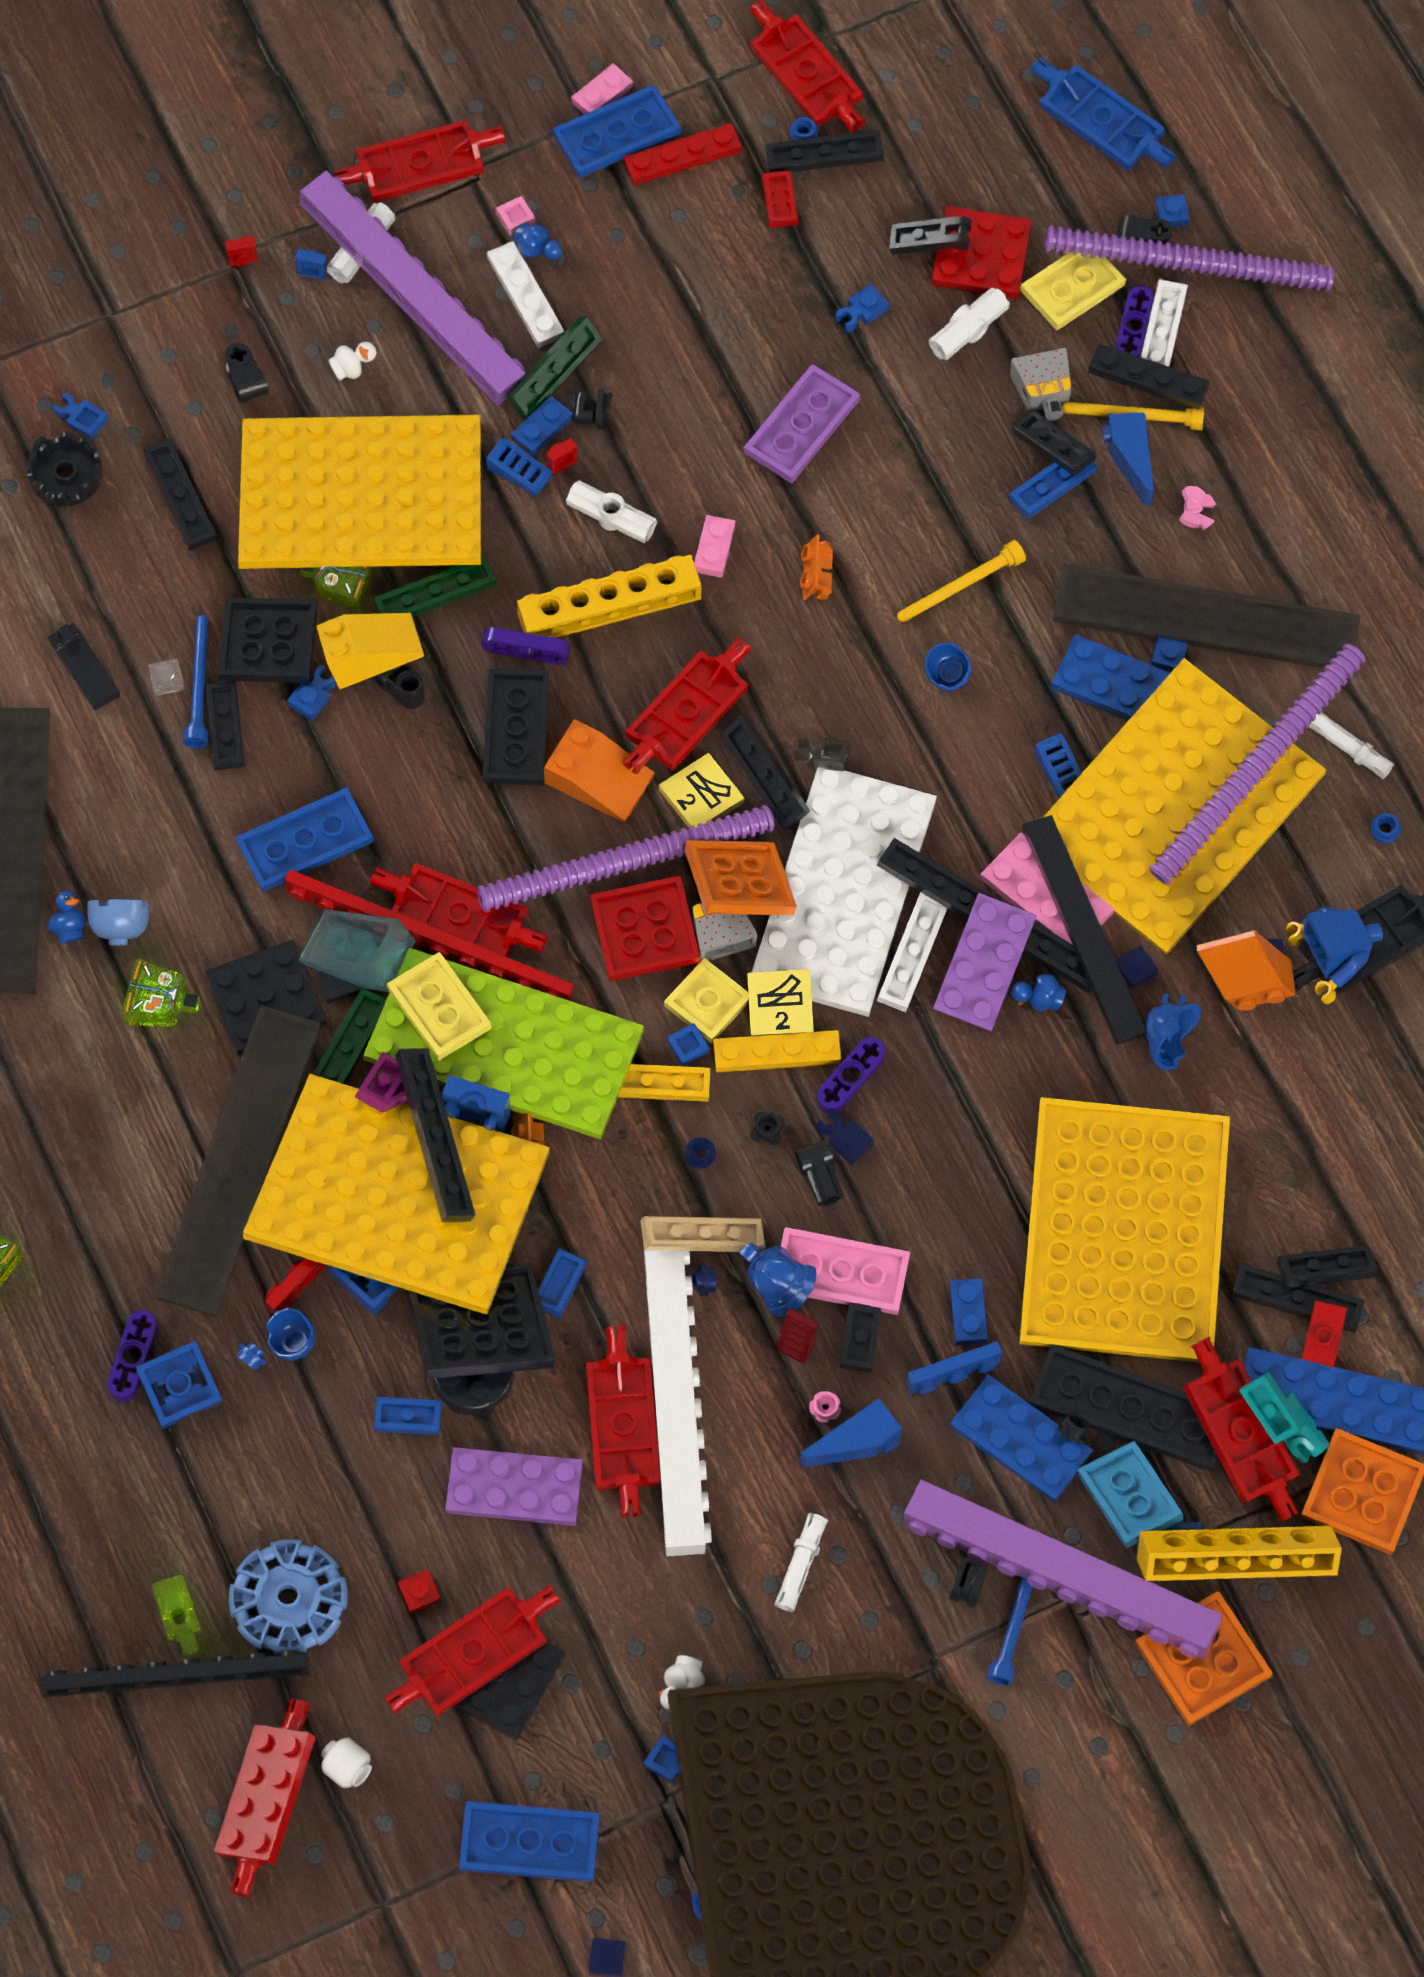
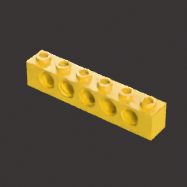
[517,555,701,638]
[1137,1526,1342,1581]

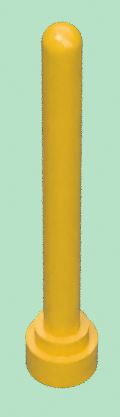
[1062,402,1204,430]
[897,540,1026,622]

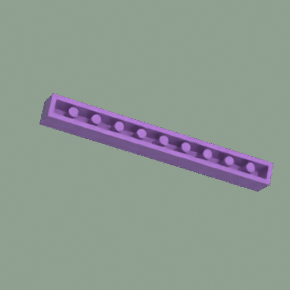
[300,170,525,406]
[904,1480,1222,1659]

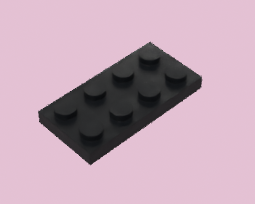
[482,668,550,785]

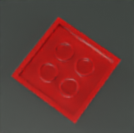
[932,206,1032,299]
[590,875,701,982]

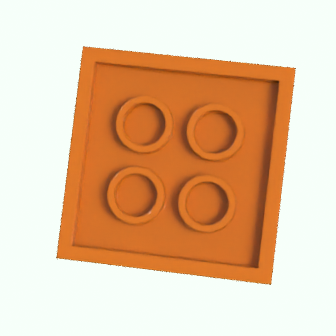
[684,840,797,915]
[1300,1428,1424,1556]
[1135,1591,1273,1727]

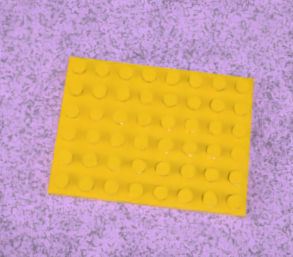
[238,415,481,569]
[1044,658,1326,955]
[243,1074,550,1315]
[1019,1097,1230,1363]

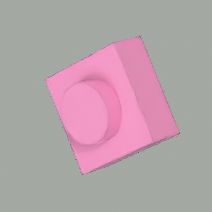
[496,196,536,236]

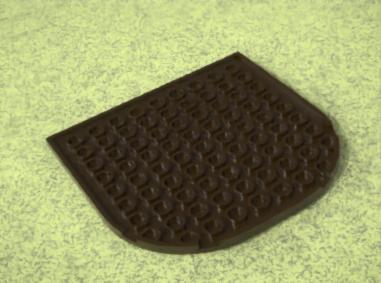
[667,1672,1030,1977]

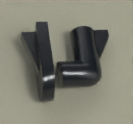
[568,389,613,430]

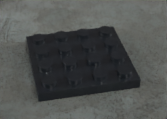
[406,1262,555,1379]

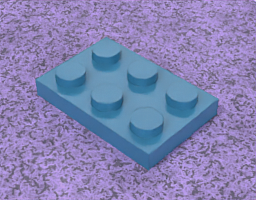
[1077,1441,1183,1549]

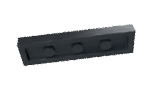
[765,130,884,173]
[1088,343,1210,410]
[143,439,217,551]
[720,715,810,830]
[1231,1263,1365,1333]

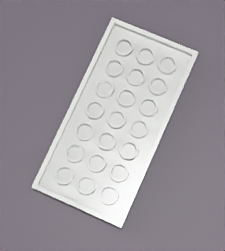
[751,764,937,1017]

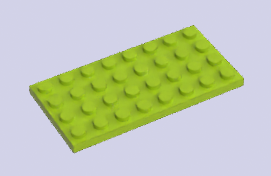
[363,948,644,1140]

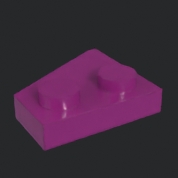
[355,1052,408,1113]

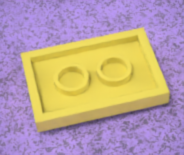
[1020,252,1126,331]
[387,952,492,1061]

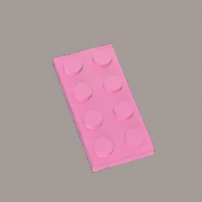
[980,832,1114,944]
[781,1227,910,1315]

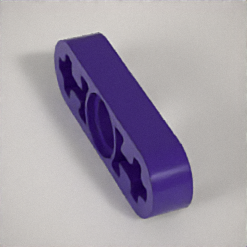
[1115,286,1154,357]
[481,627,570,664]
[817,1037,885,1114]
[107,1310,158,1402]

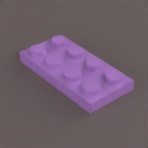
[743,364,860,484]
[933,893,1037,1032]
[446,1447,583,1526]

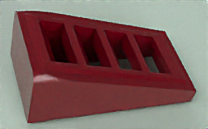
[777,1309,818,1363]

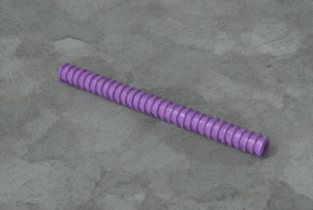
[1044,225,1334,292]
[1149,644,1366,885]
[477,805,774,912]

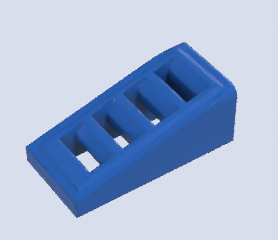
[486,438,553,497]
[1033,733,1082,799]

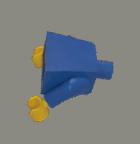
[1286,906,1383,1004]

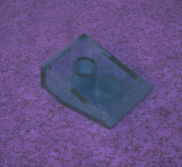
[298,909,415,992]

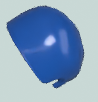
[924,643,972,692]
[266,1308,316,1361]

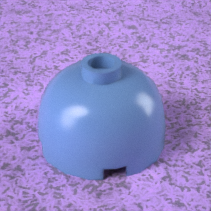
[87,899,150,946]

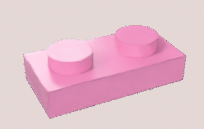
[572,64,633,114]
[694,515,736,578]

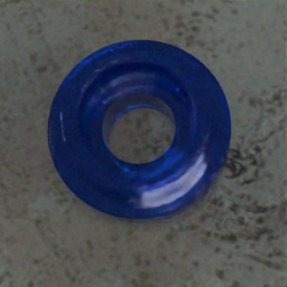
[685,1137,716,1169]
[692,1264,717,1296]

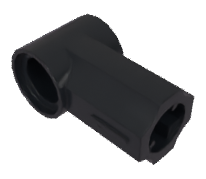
[795,1140,844,1207]

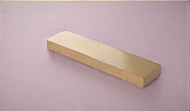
[640,1216,766,1252]

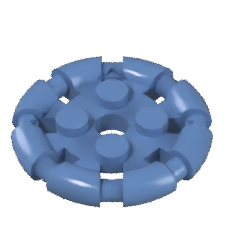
[228,1540,348,1656]

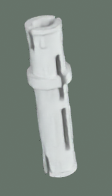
[1309,712,1394,779]
[774,1513,828,1612]

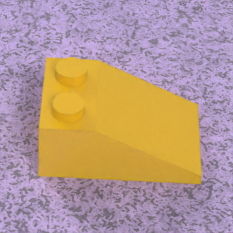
[316,613,425,689]

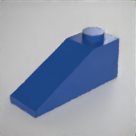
[1102,412,1154,505]
[800,1398,902,1468]

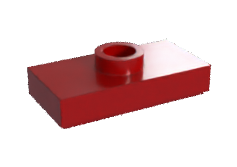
[762,171,798,228]
[1302,1300,1347,1368]

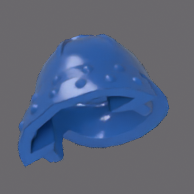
[1144,993,1201,1070]
[740,1242,816,1317]

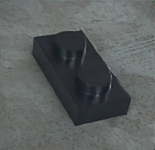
[840,1303,881,1373]

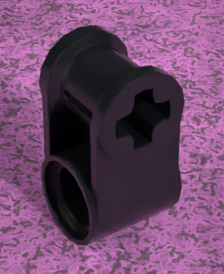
[1117,215,1173,245]
[225,343,269,403]
[372,663,425,709]

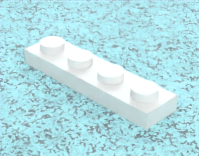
[487,241,565,349]
[1141,279,1188,367]
[877,892,948,1012]

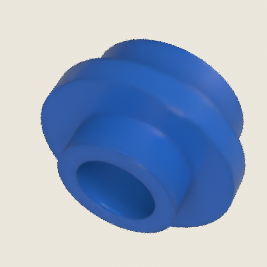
[789,117,818,141]
[1370,813,1401,843]
[236,1341,267,1371]

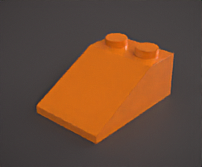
[544,719,655,823]
[1197,930,1295,1011]

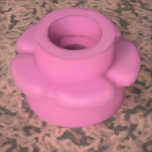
[809,1391,841,1423]

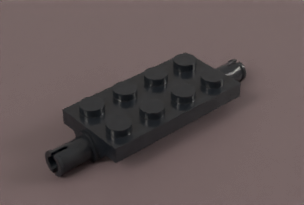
[1293,884,1424,996]

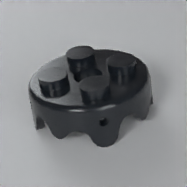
[26,432,103,507]
[433,1371,514,1418]

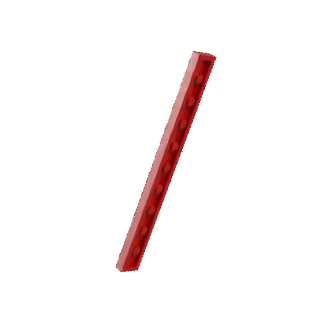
[285,870,574,1002]

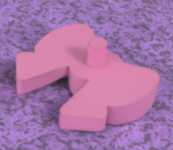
[1179,486,1216,530]

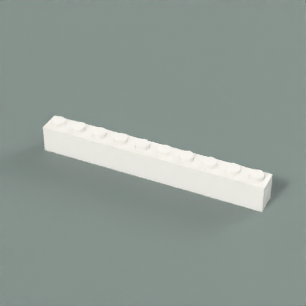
[644,1250,711,1556]

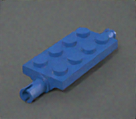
[1030,57,1176,171]

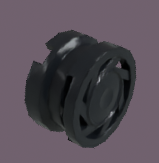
[949,1556,989,1608]

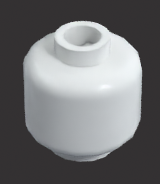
[321,1738,372,1788]

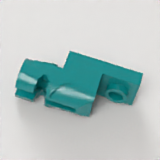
[1239,1372,1330,1463]

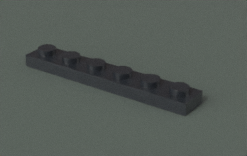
[395,1048,475,1222]

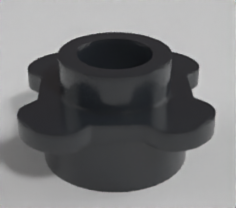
[750,1112,785,1145]
[1057,1413,1090,1444]

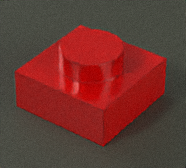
[225,236,258,267]
[546,438,578,476]
[398,1569,441,1615]

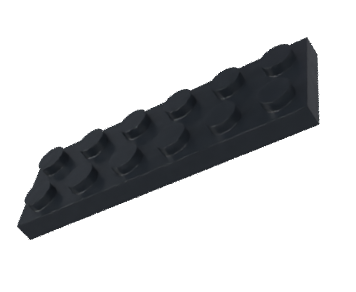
[1029,1344,1218,1473]

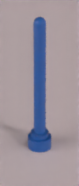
[183,614,208,748]
[986,1577,1032,1686]

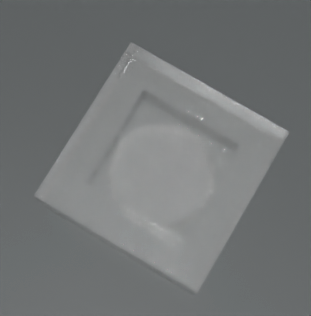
[148,658,185,696]

